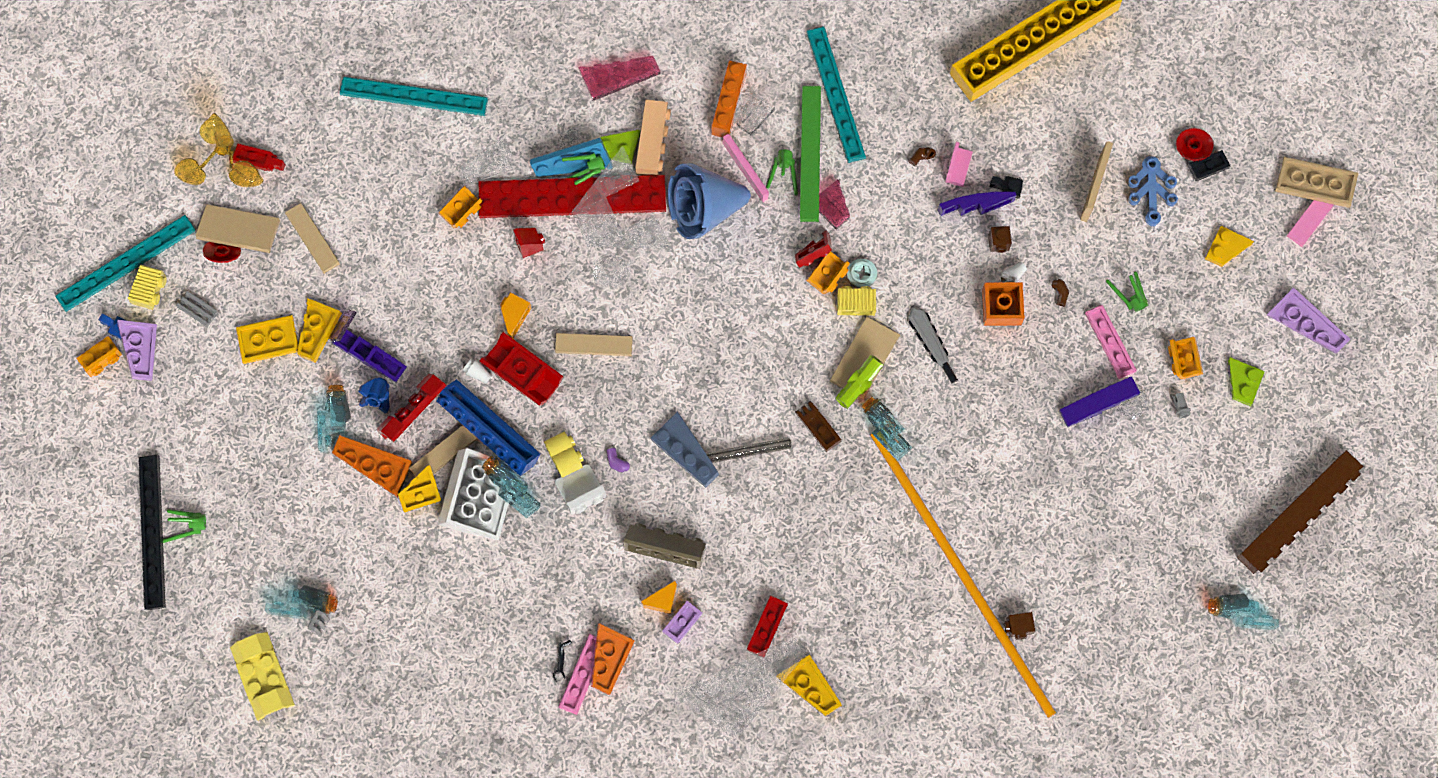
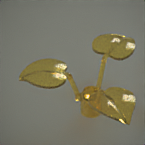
[174,113,264,187]

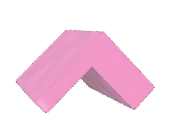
[945,142,973,187]

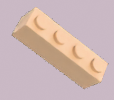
[636,100,671,176]

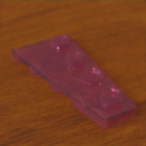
[578,56,661,101]

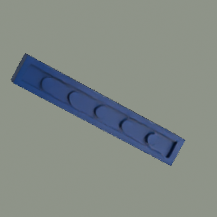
[436,379,541,476]

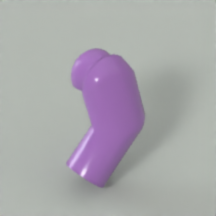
[606,448,630,473]

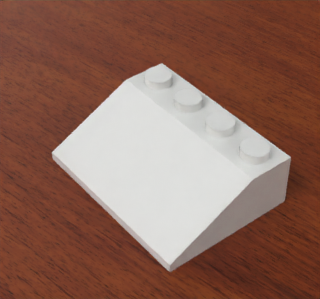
[438,448,517,540]

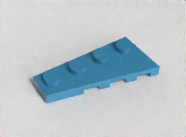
[530,138,613,177]

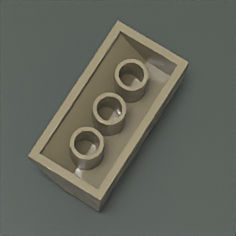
[623,523,706,569]

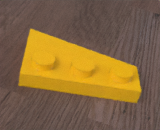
[297,298,342,363]
[776,655,842,717]

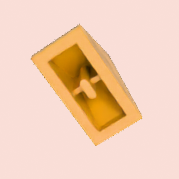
[641,581,677,614]

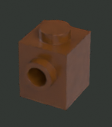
[988,226,1012,253]
[1004,612,1036,640]

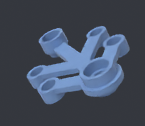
[1128,156,1178,226]

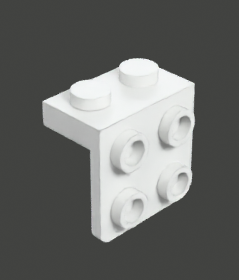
[555,464,606,515]

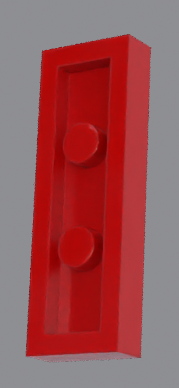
[746,595,788,658]

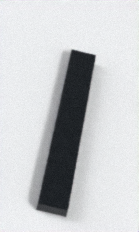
[139,454,166,610]

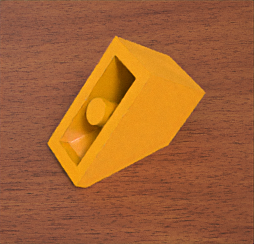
[500,292,531,339]

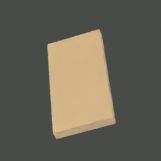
[1080,141,1113,222]
[1275,157,1358,208]
[195,204,280,253]
[830,317,900,400]

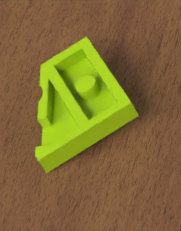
[600,130,641,165]
[1228,357,1265,407]

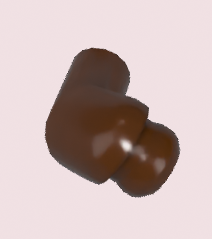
[908,147,936,167]
[1052,279,1069,307]

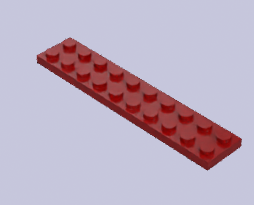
[479,175,666,218]

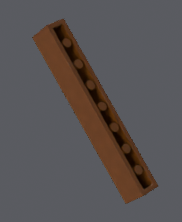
[1236,450,1364,574]

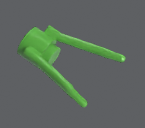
[766,149,798,196]
[562,153,606,185]
[1106,272,1149,312]
[163,509,206,543]

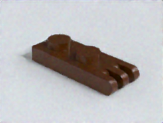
[795,401,842,452]

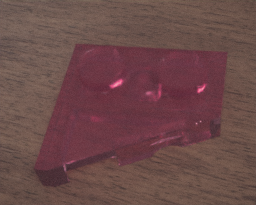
[819,179,850,230]

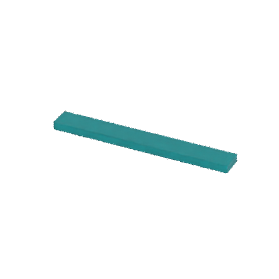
[807,26,866,163]
[340,76,488,116]
[55,215,196,312]

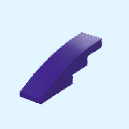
[938,192,1017,216]
[332,327,407,382]
[1059,376,1140,428]

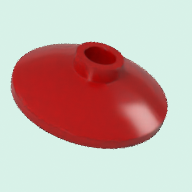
[1176,128,1214,161]
[203,242,241,263]

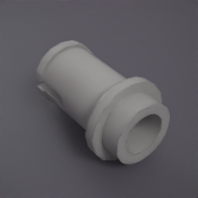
[1172,393,1191,418]

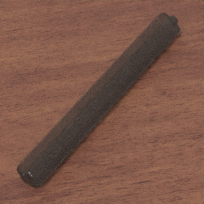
[706,438,792,463]

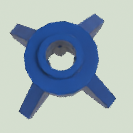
[358,377,390,414]

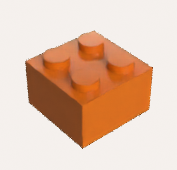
[982,282,1025,326]

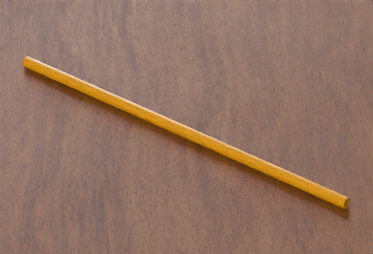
[870,431,1056,718]

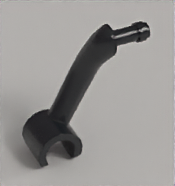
[553,640,572,682]

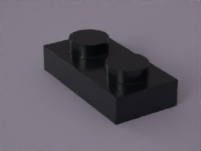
[1188,150,1231,182]

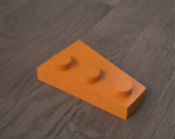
[591,623,635,695]

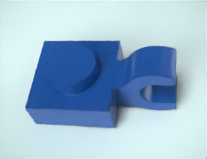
[98,314,127,340]

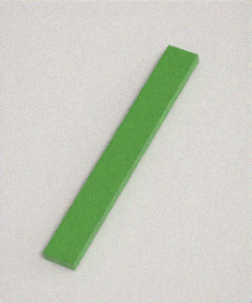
[800,86,821,222]

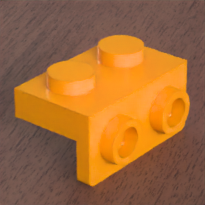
[438,186,482,229]
[806,251,850,295]
[1168,337,1203,379]

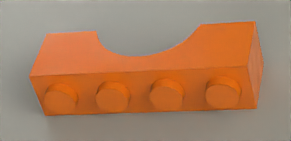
[712,60,747,137]

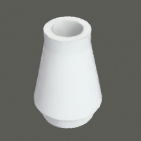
[999,262,1027,282]
[463,358,492,384]

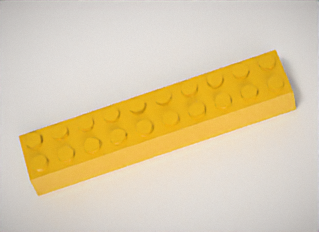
[950,0,1122,102]

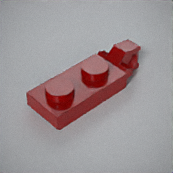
[231,143,286,172]

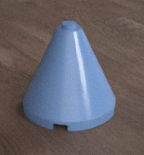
[668,163,751,239]

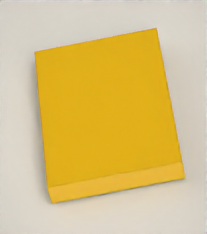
[236,315,299,364]

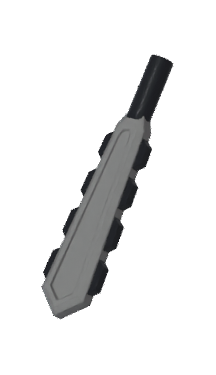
[908,308,958,384]

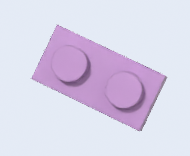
[662,601,703,644]

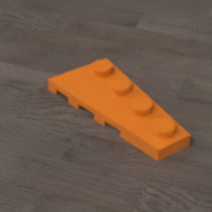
[332,435,412,498]

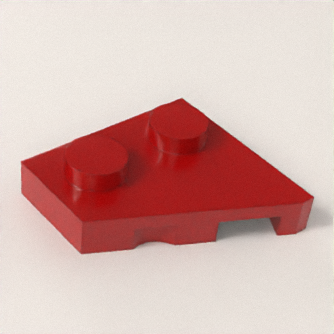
[795,230,832,268]

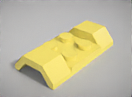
[230,632,295,721]

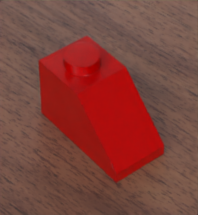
[513,228,545,258]

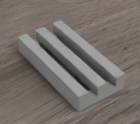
[176,291,219,328]
[307,610,330,637]

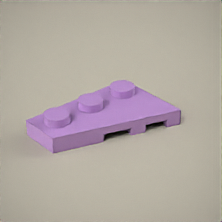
[117,320,157,381]

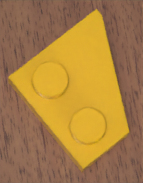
[1205,226,1254,267]
[398,465,442,513]

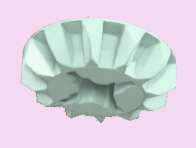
[847,259,877,288]

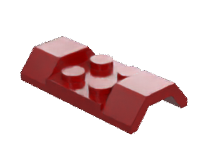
[479,332,563,406]
[376,373,447,442]

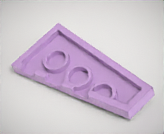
[1267,287,1350,354]

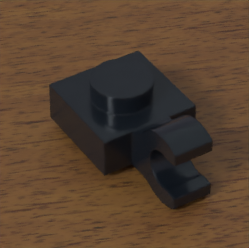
[989,176,1024,199]

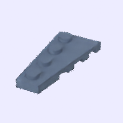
[651,411,719,488]

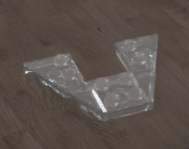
[571,147,672,249]

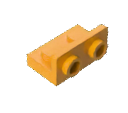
[76,336,122,377]

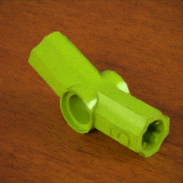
[835,355,884,409]

